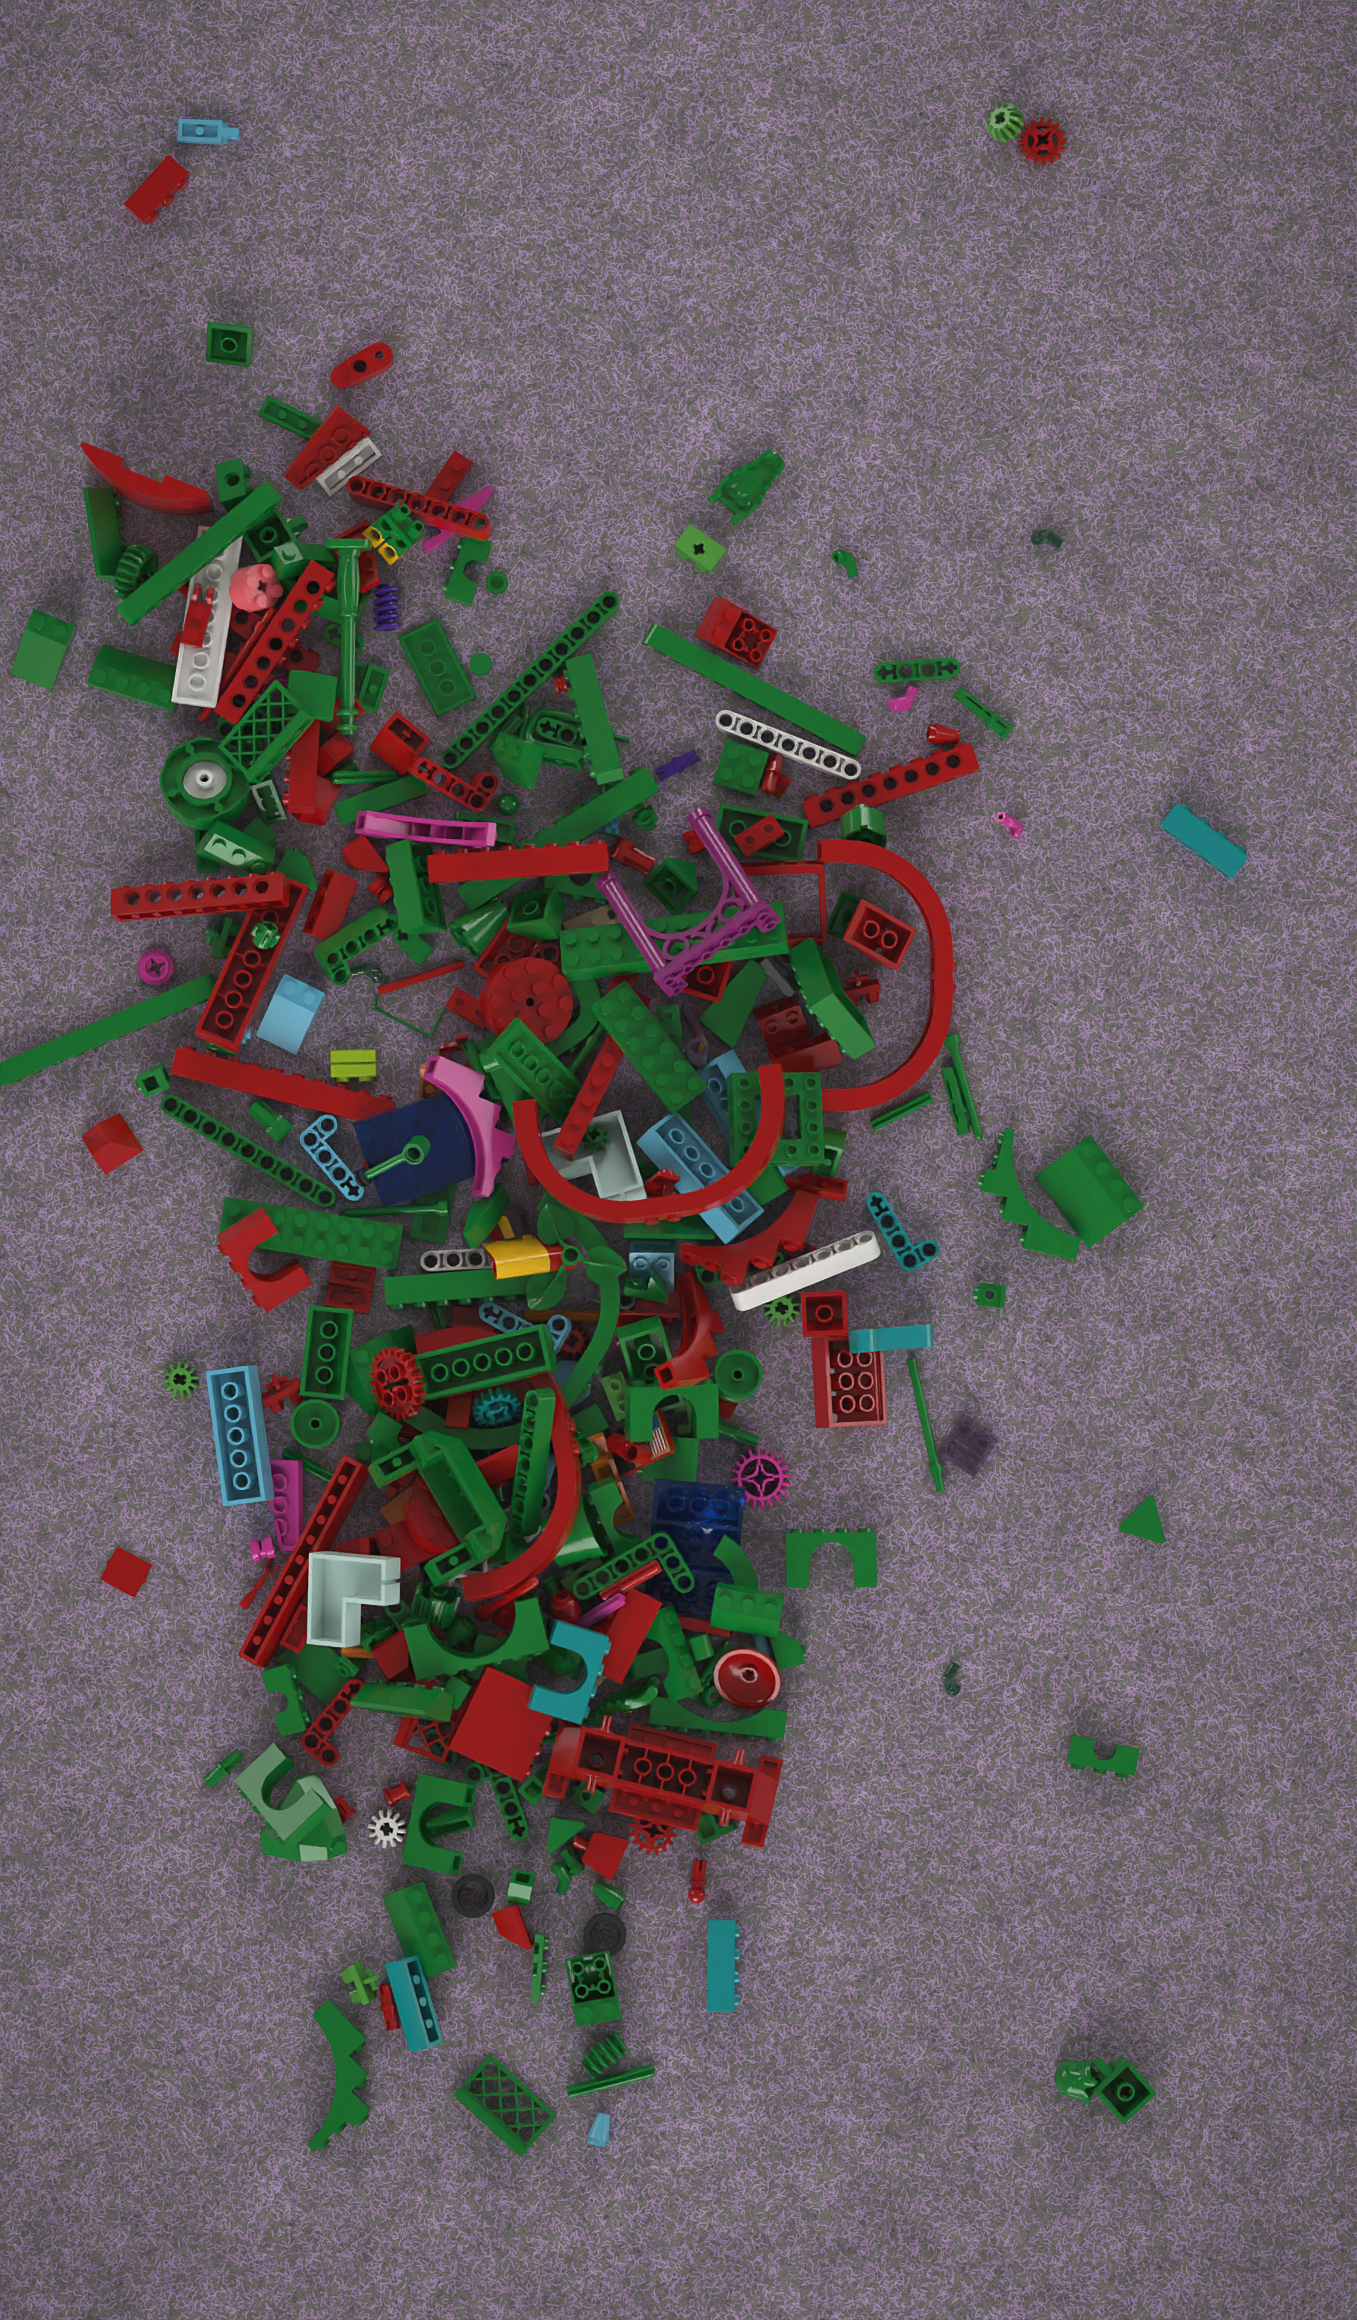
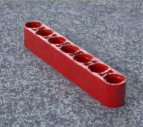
[346,476,493,541]

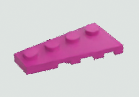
[269,1459,303,1551]

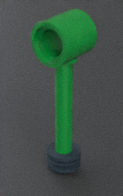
[354,1135,431,1187]

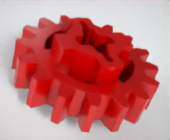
[1018,117,1067,167]
[629,1817,677,1855]

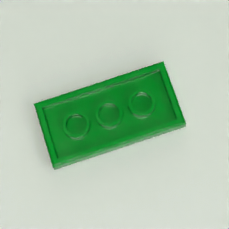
[398,618,477,718]

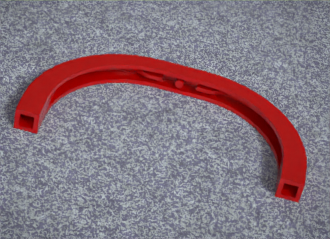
[817,840,956,1111]
[512,1063,786,1225]
[414,1327,581,1602]

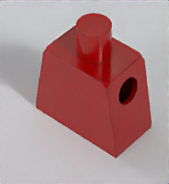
[573,1830,630,1881]

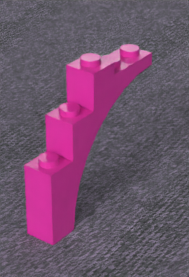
[355,810,497,849]
[423,1056,517,1198]

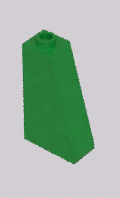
[698,958,768,1050]

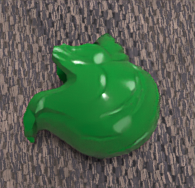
[1054,2060,1098,2107]

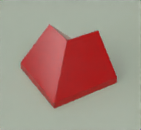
[284,774,342,826]
[82,1113,144,1174]
[370,1629,417,1682]
[492,1904,533,1950]

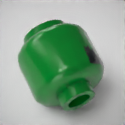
[443,1615,477,1649]

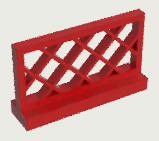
[393,1671,477,1764]

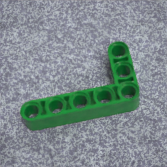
[573,1531,695,1599]

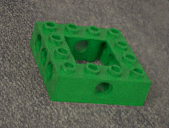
[726,1072,825,1167]

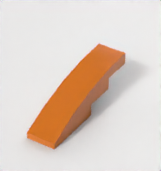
[586,1432,636,1526]

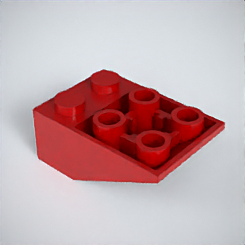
[694,597,778,670]

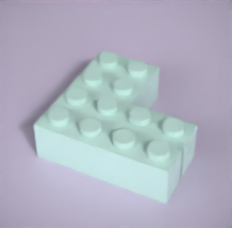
[541,1110,647,1201]
[307,1551,401,1648]

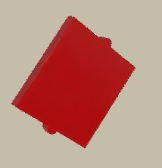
[100,1547,152,1598]

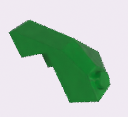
[260,1772,347,1862]

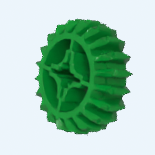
[113,543,159,600]

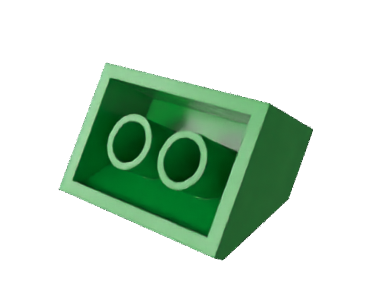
[194,819,275,877]
[710,1582,785,1639]

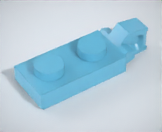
[177,119,240,145]

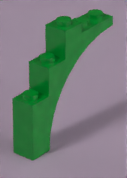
[977,1128,1081,1261]
[307,1998,371,2152]

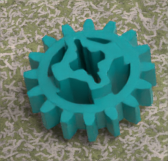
[472,1387,522,1429]

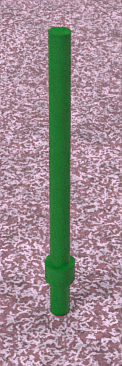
[539,1023,606,1126]
[907,1358,945,1492]

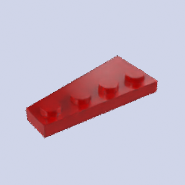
[282,405,372,490]

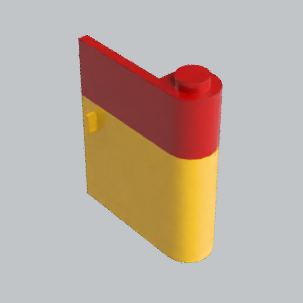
[481,1234,580,1279]

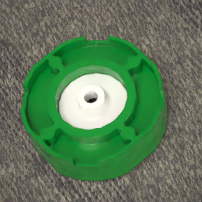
[159,737,252,830]

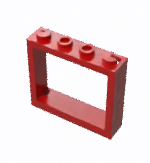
[735,860,828,948]

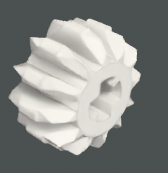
[368,1809,406,1848]

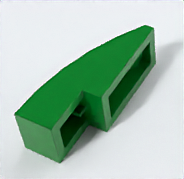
[463,1183,510,1249]

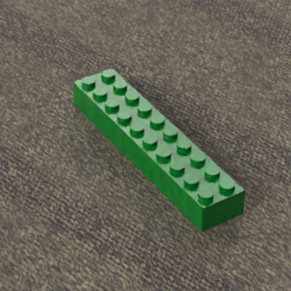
[559,901,789,983]

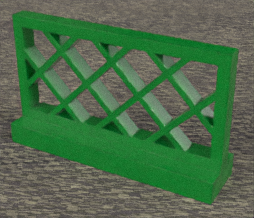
[218,680,317,784]
[453,2054,557,2157]

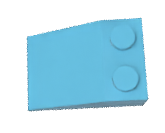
[256,973,326,1055]

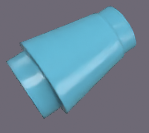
[587,2112,611,2148]

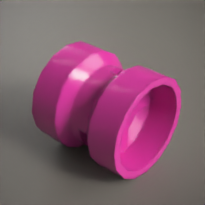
[249,1536,276,1562]

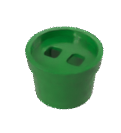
[540,1493,608,1567]

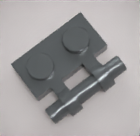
[760,954,802,997]

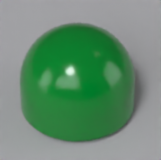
[497,793,520,816]
[700,1684,723,1708]

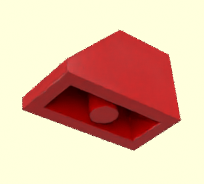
[342,835,390,875]

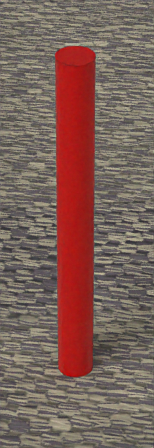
[377,959,465,995]

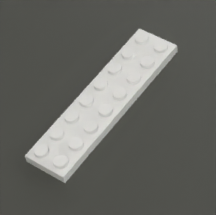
[171,525,243,708]

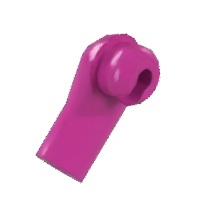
[888,686,919,712]
[996,812,1024,838]

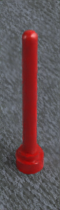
[474,1577,539,1622]

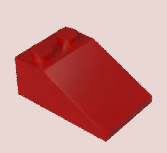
[842,899,917,970]
[372,1520,439,1573]

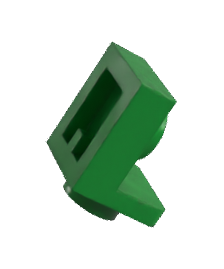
[334,1655,369,1679]

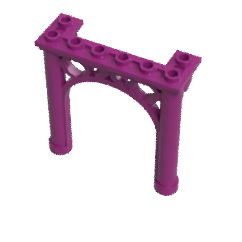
[595,807,781,997]

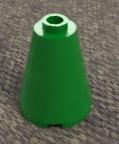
[447,900,510,959]

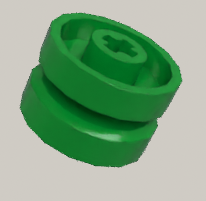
[710,1350,763,1403]
[290,1399,342,1449]

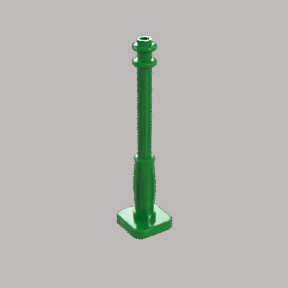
[325,539,372,735]

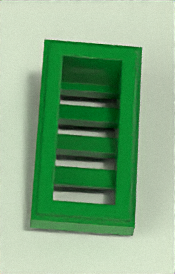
[426,1806,476,1838]

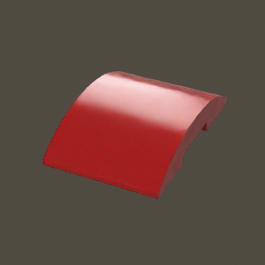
[80,441,215,515]

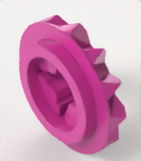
[138,950,174,986]

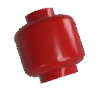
[550,1590,582,1624]

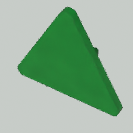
[1119,1495,1166,1544]

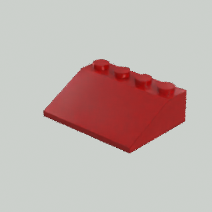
[811,1336,888,1428]

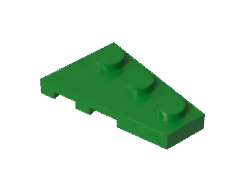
[530,1931,549,2002]

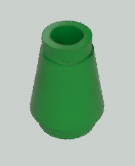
[592,1880,627,1911]

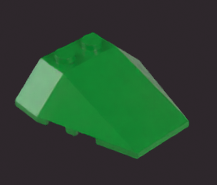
[346,1324,426,1425]

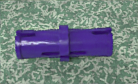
[654,748,700,782]

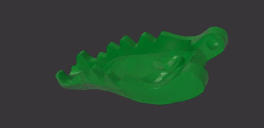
[708,449,785,526]
[583,1674,660,1726]

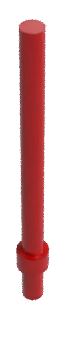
[197,606,277,723]

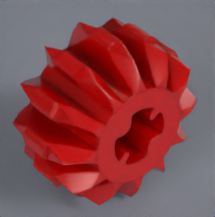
[553,1323,592,1361]

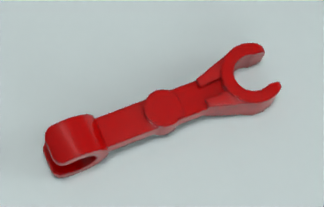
[239,1559,280,1610]

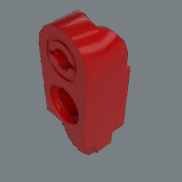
[330,342,394,390]

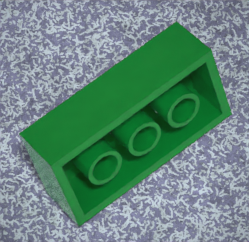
[716,803,809,861]
[615,1315,685,1411]

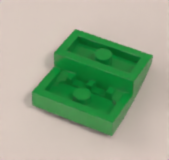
[335,660,390,714]
[287,670,337,722]

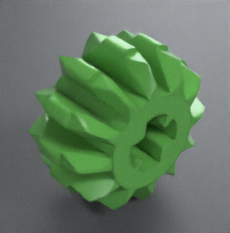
[985,102,1025,143]
[763,1294,800,1328]
[162,1360,201,1399]

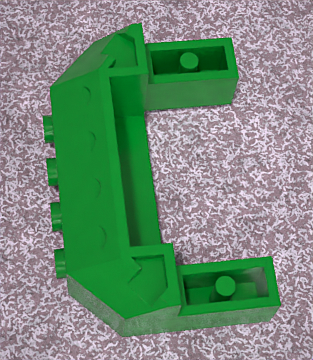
[367,1431,507,1587]

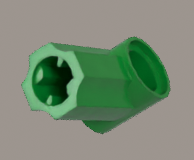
[247,1098,293,1143]

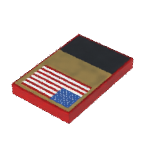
[606,1409,676,1478]

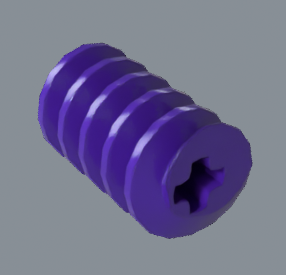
[373,584,402,631]

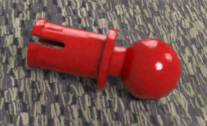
[688,1860,707,1904]

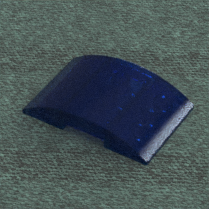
[352,1090,509,1207]
[645,1479,746,1615]

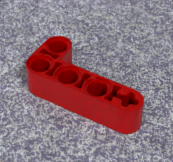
[407,756,499,812]
[301,1678,365,1766]

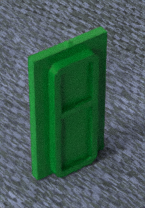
[409,1171,458,1245]

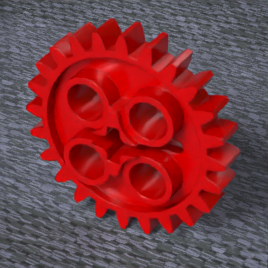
[369,1347,426,1421]

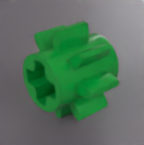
[631,803,659,832]
[251,921,281,949]
[582,1124,610,1154]

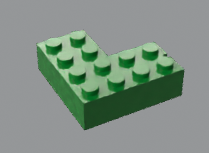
[789,937,876,1060]

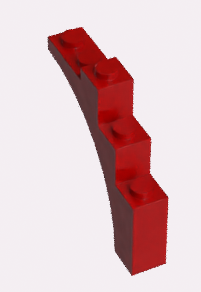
[680,1189,819,1287]
[654,1270,725,1390]

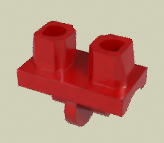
[842,970,881,1007]
[261,1373,303,1414]

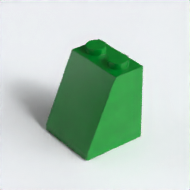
[637,1437,699,1485]

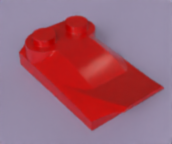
[472,915,547,980]

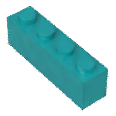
[1159,803,1249,880]
[707,1919,740,2012]
[385,1954,444,2052]

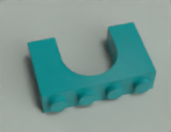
[527,1619,611,1725]

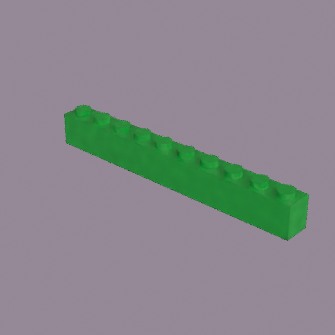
[456,766,661,912]

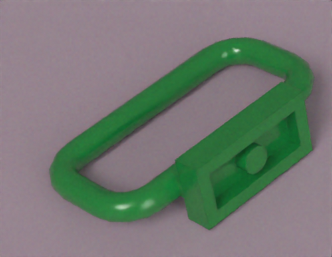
[524,708,614,771]

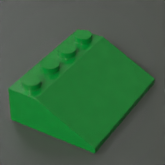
[1035,1135,1144,1248]

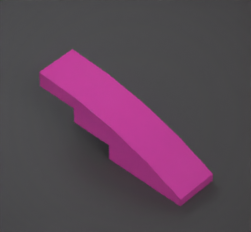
[422,485,494,554]

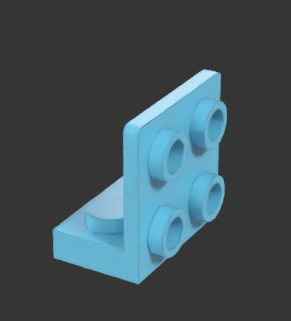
[629,1239,675,1292]

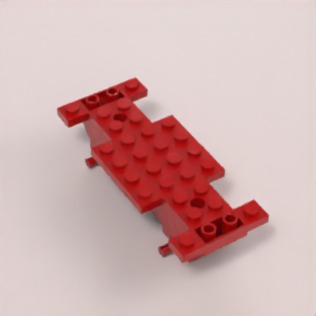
[542,1715,783,1849]

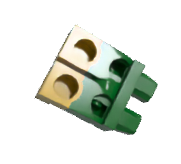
[362,504,425,566]

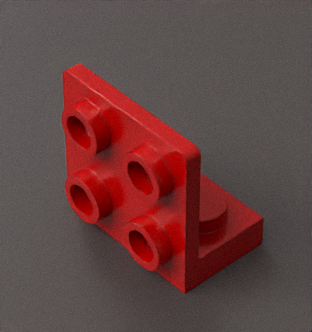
[752,995,812,1053]

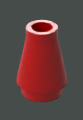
[926,722,960,745]

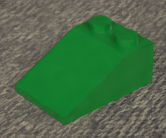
[10,609,78,691]

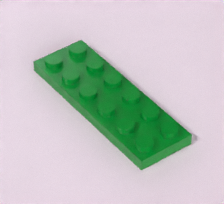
[589,980,708,1115]
[486,1017,583,1128]

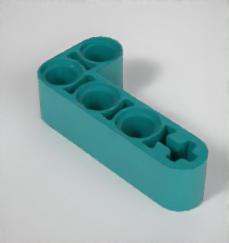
[866,1192,940,1271]
[848,1324,934,1354]

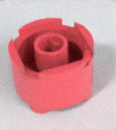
[229,564,283,612]

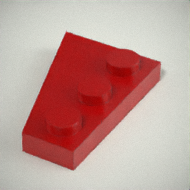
[332,519,381,594]

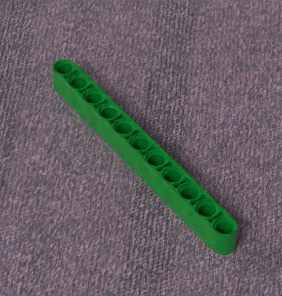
[440,591,620,772]
[642,623,867,758]
[0,974,216,1089]

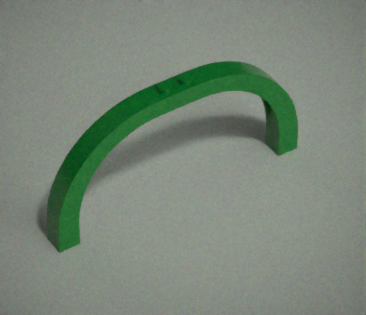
[403,1191,621,1450]

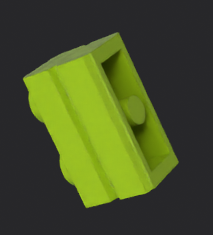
[330,1049,377,1083]

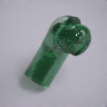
[1030,529,1064,550]
[350,962,383,983]
[941,1661,961,1696]

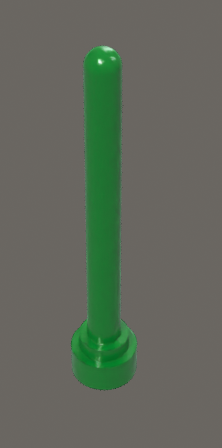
[943,1034,983,1140]
[342,1198,450,1217]

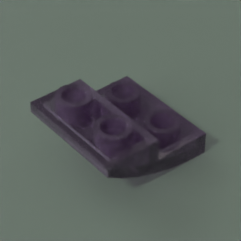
[937,1412,1000,1477]

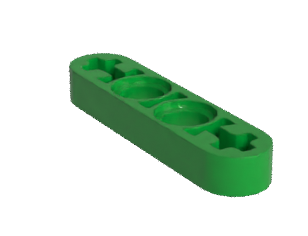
[873,658,961,684]

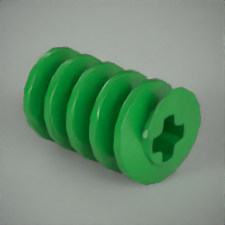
[581,2031,631,2080]

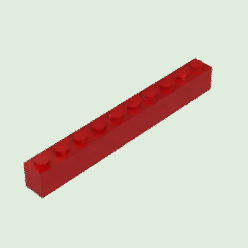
[171,1045,396,1129]
[238,1455,370,1668]

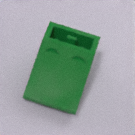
[564,1951,622,2027]

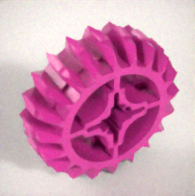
[730,1448,791,1509]

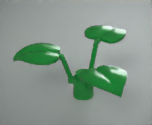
[526,1203,627,1310]

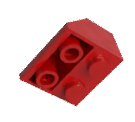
[369,711,432,777]

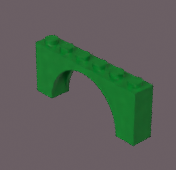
[404,1592,550,1681]

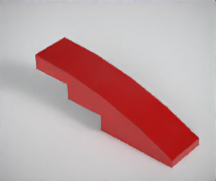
[445,1390,478,1430]
[279,1590,308,1654]

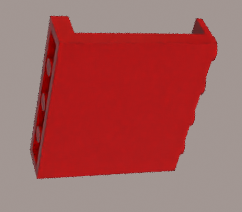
[447,1663,554,1781]

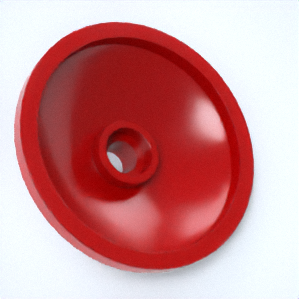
[714,1647,781,1709]

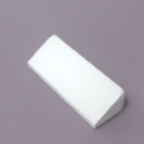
[315,436,382,496]

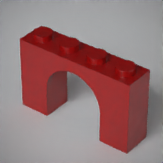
[217,1207,312,1313]

